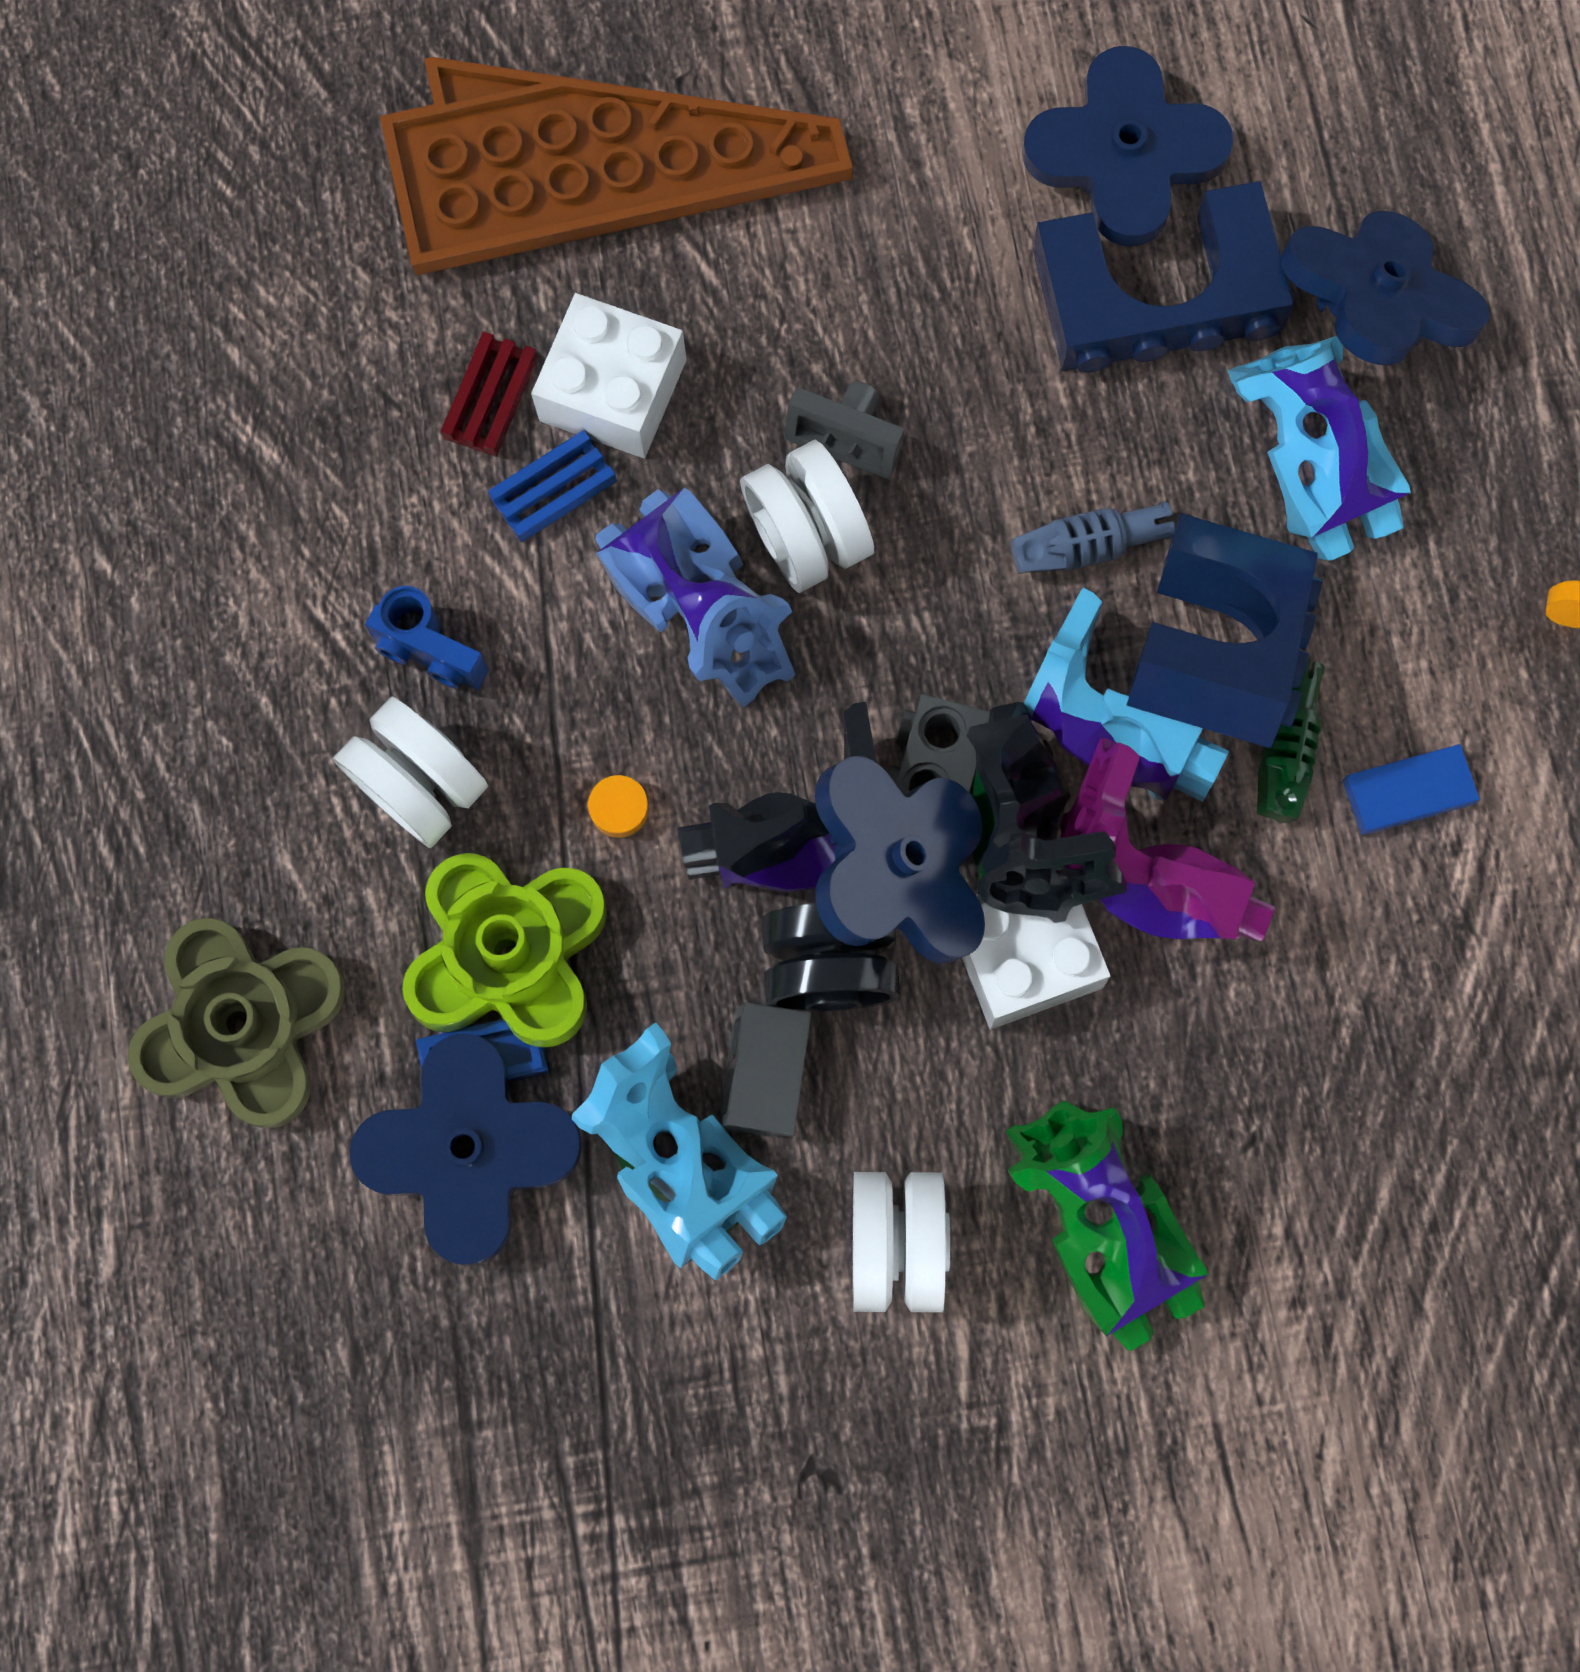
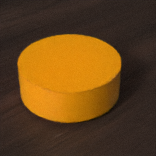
[1545,580,1580,629]
[588,775,649,838]

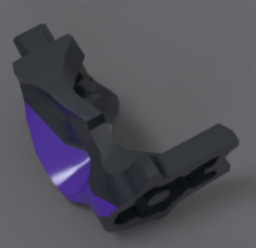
[678,702,877,892]

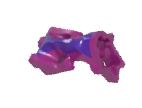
[1060,738,1275,941]

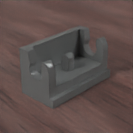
[718,1002,811,1138]

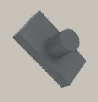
[784,382,905,480]

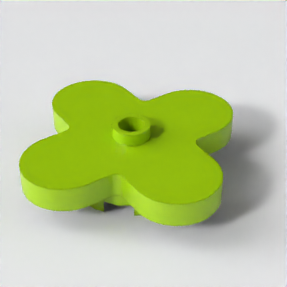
[403,853,607,1048]

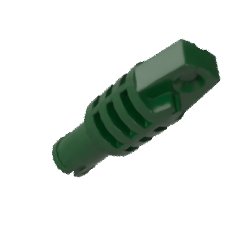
[1257,659,1325,823]

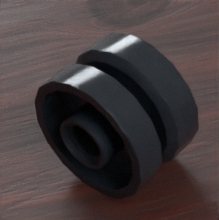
[761,903,900,1012]

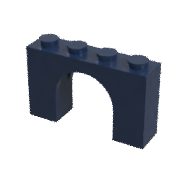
[1033,181,1294,373]
[1126,513,1323,748]

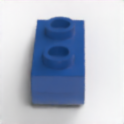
[365,586,489,690]

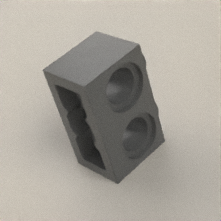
[887,694,990,796]

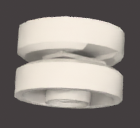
[740,439,874,593]
[332,697,489,848]
[853,1172,950,1313]

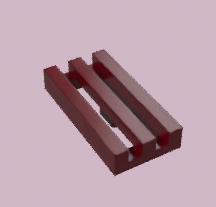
[441,331,538,457]

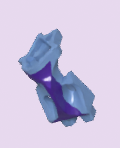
[595,488,796,708]

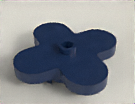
[1022,46,1233,246]
[1280,211,1489,365]
[815,756,985,964]
[350,1034,582,1266]

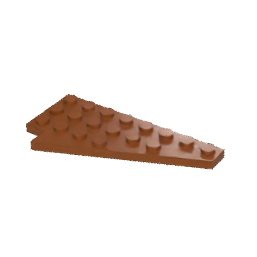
[380,57,853,276]

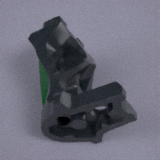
[966,702,1127,923]

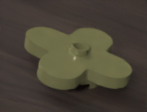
[128,918,345,1128]

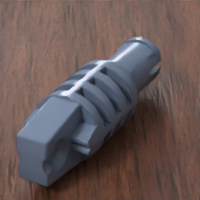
[1010,501,1175,574]

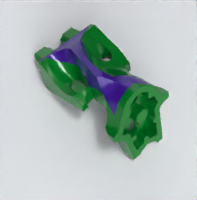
[1005,1100,1208,1351]

